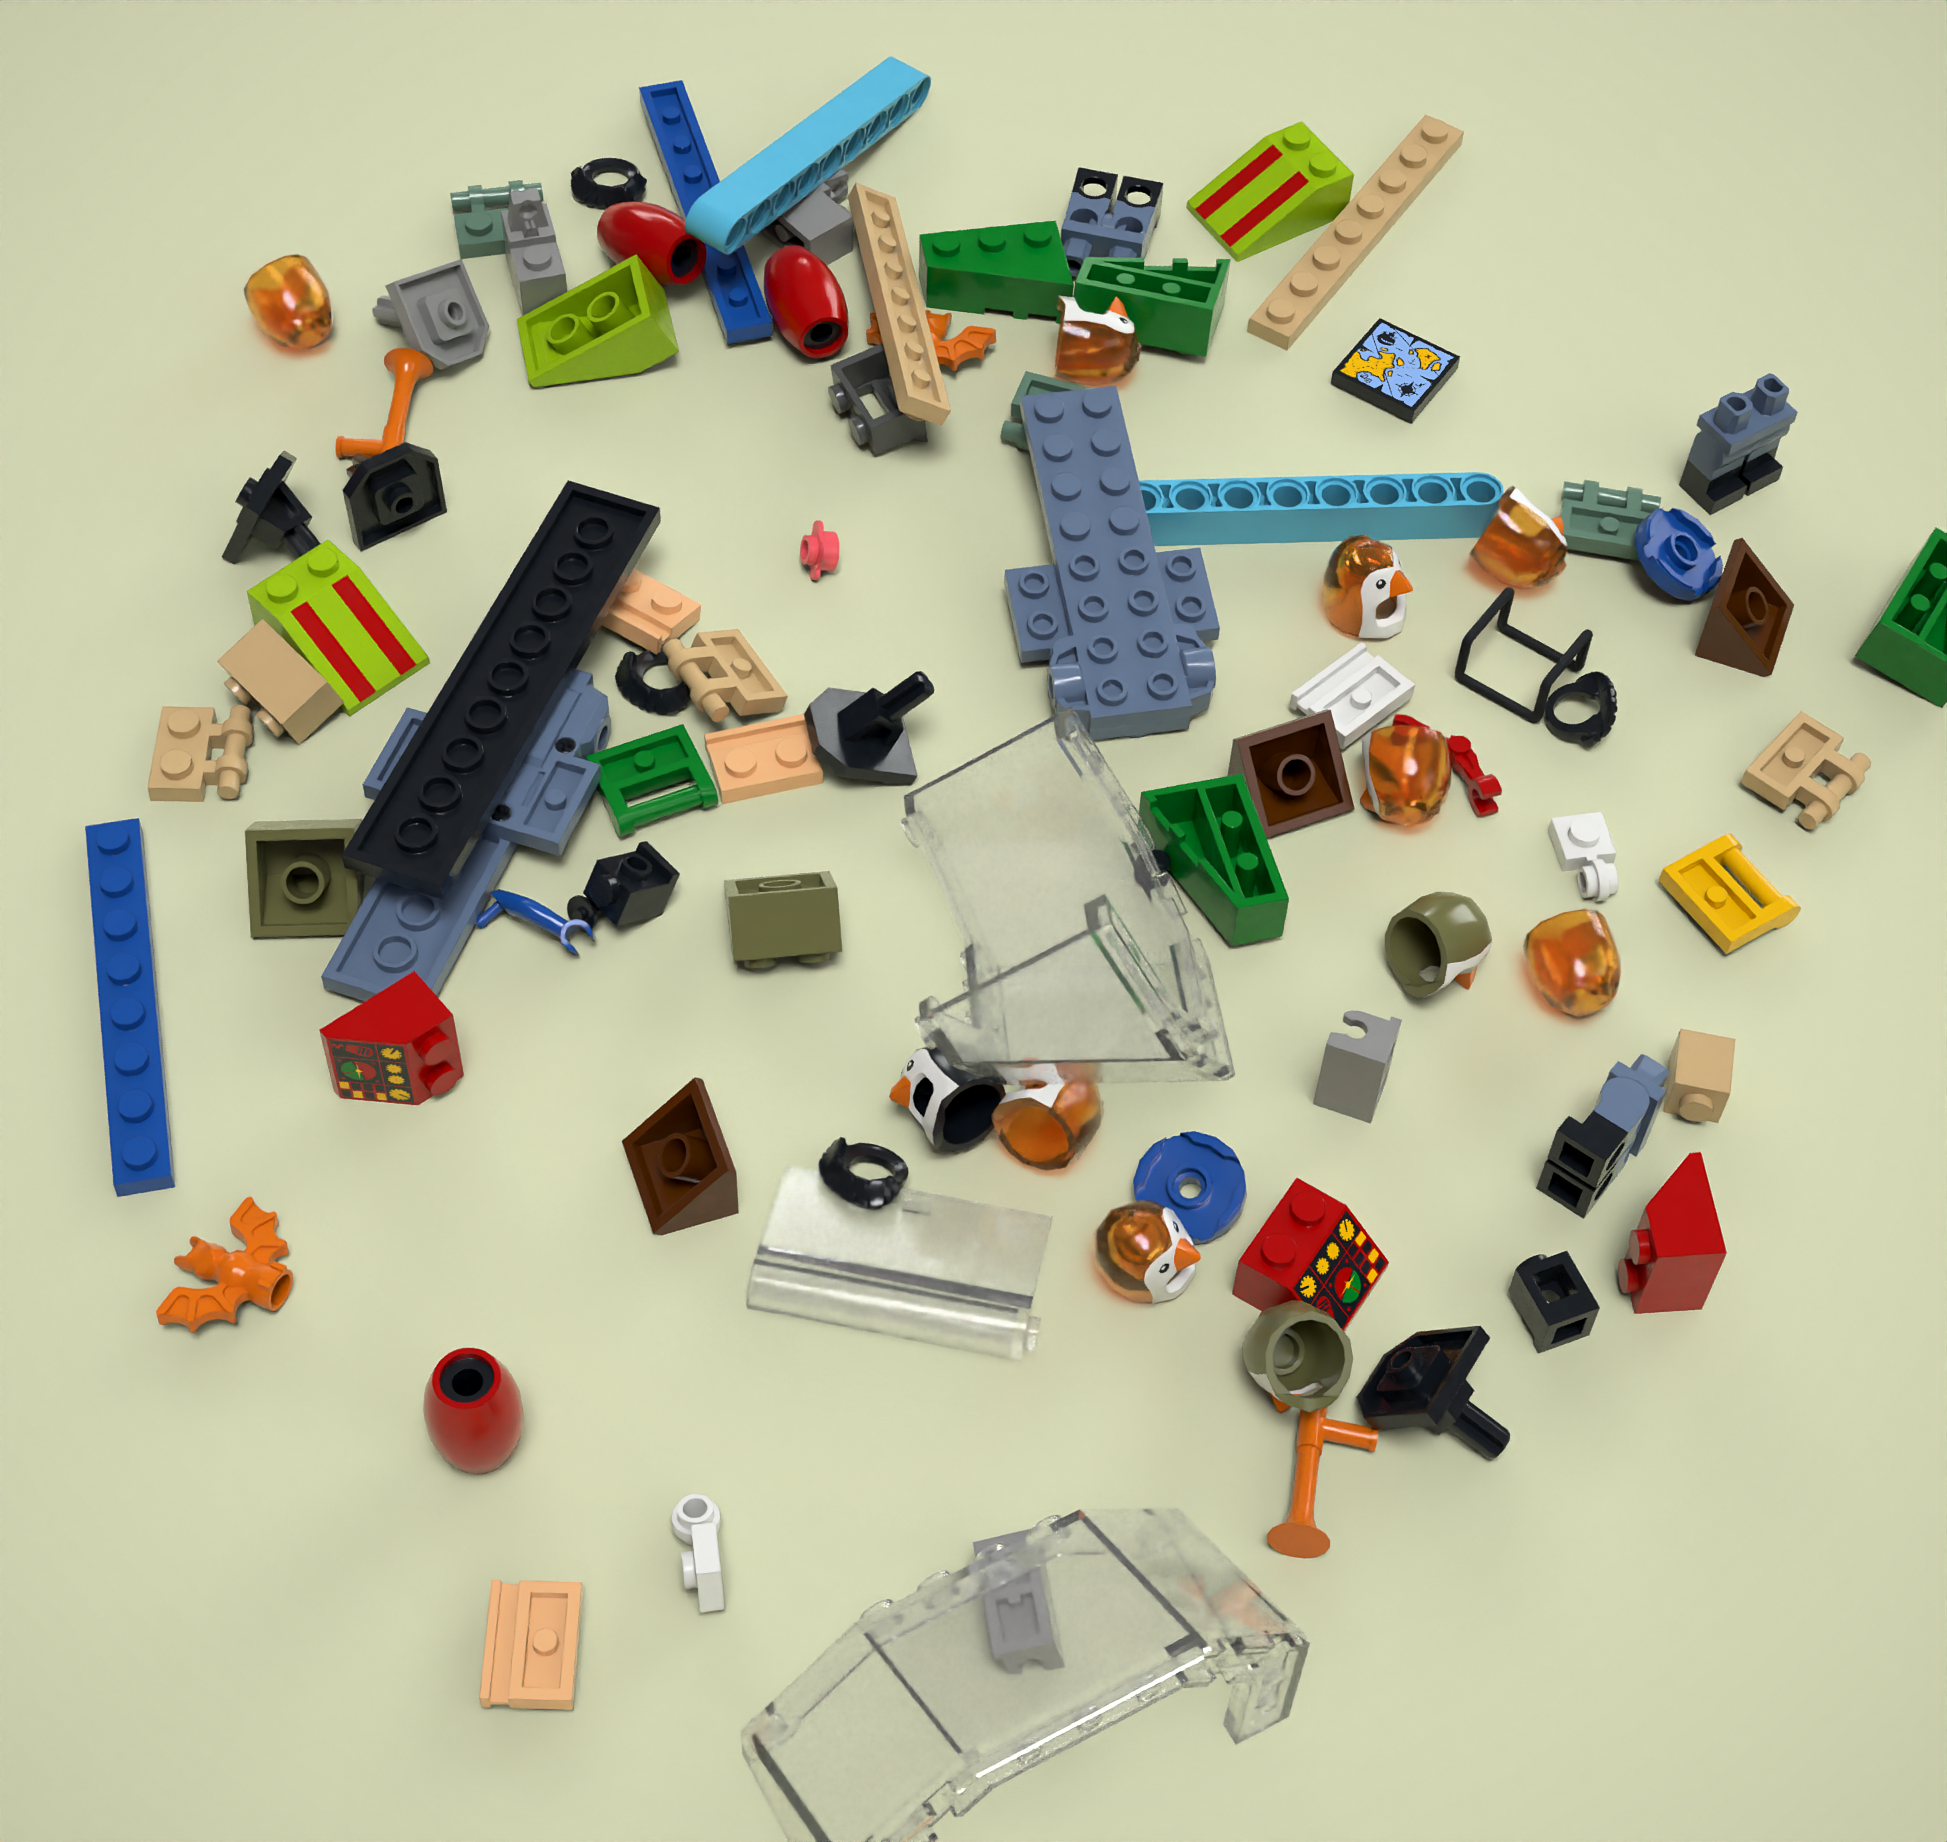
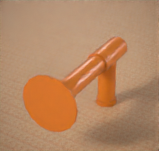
[335,348,433,458]
[1267,1394,1379,1558]

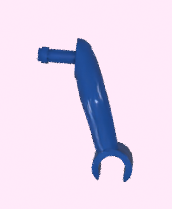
[476,889,596,955]

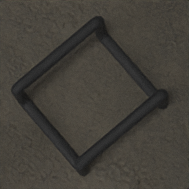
[1455,587,1593,722]

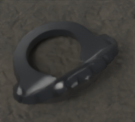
[570,158,647,208]
[615,648,691,715]
[1544,671,1618,747]
[818,1137,909,1210]

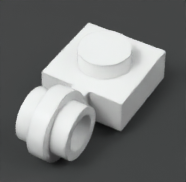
[1548,812,1618,902]
[671,1494,725,1613]

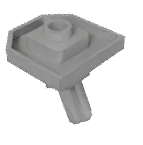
[372,259,489,370]

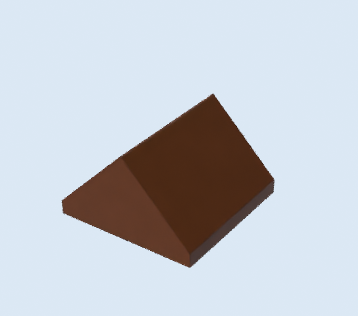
[1695,538,1794,677]
[1227,709,1355,838]
[622,1077,739,1236]

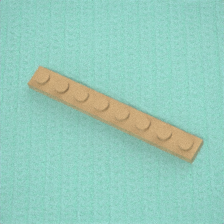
[1247,114,1464,351]
[848,183,951,426]

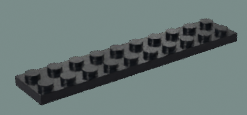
[342,480,661,900]

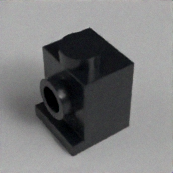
[583,841,680,926]
[1508,1251,1600,1354]

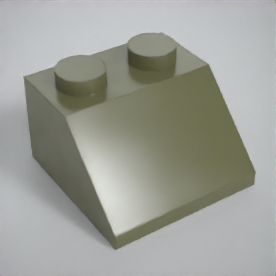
[245,819,365,937]
[724,871,842,968]

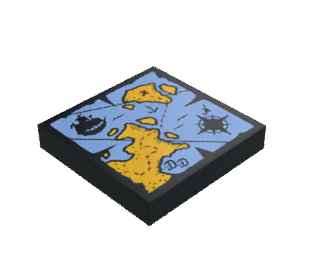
[1331,318,1460,423]

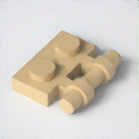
[662,629,788,722]
[147,705,254,802]
[1741,711,1871,830]

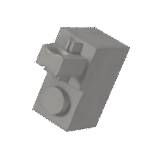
[760,169,854,265]
[501,188,567,316]

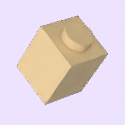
[1663,1028,1736,1123]

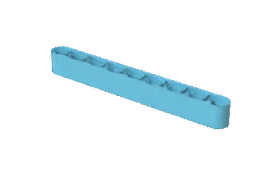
[684,56,931,255]
[1139,472,1503,546]

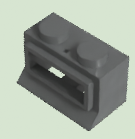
[828,344,928,455]

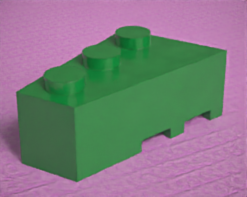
[919,220,1074,324]
[1070,257,1231,357]
[1855,527,1947,708]
[1136,774,1289,946]

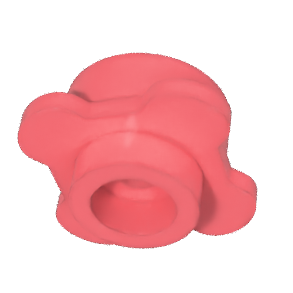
[800,520,839,580]

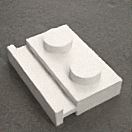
[1290,642,1415,749]

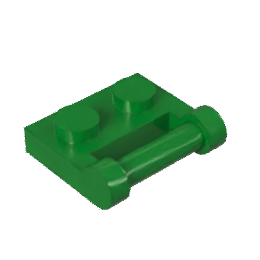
[586,724,719,838]

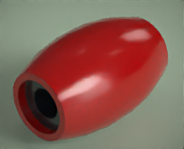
[597,201,707,285]
[764,245,849,358]
[423,1348,524,1474]

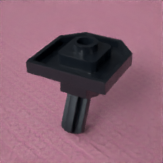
[342,442,447,552]
[222,450,321,565]
[804,671,935,785]
[1357,1325,1510,1459]

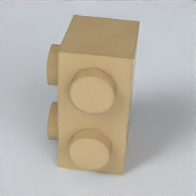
[217,619,344,745]

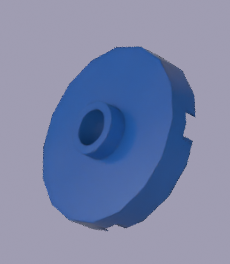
[1635,508,1723,601]
[1133,1131,1247,1244]

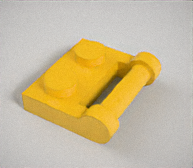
[1659,834,1801,954]

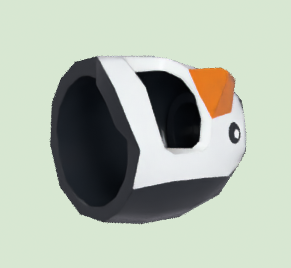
[889,1041,1006,1152]

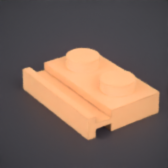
[602,568,701,655]
[704,714,823,804]
[479,1580,583,1710]

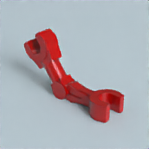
[1384,714,1502,817]

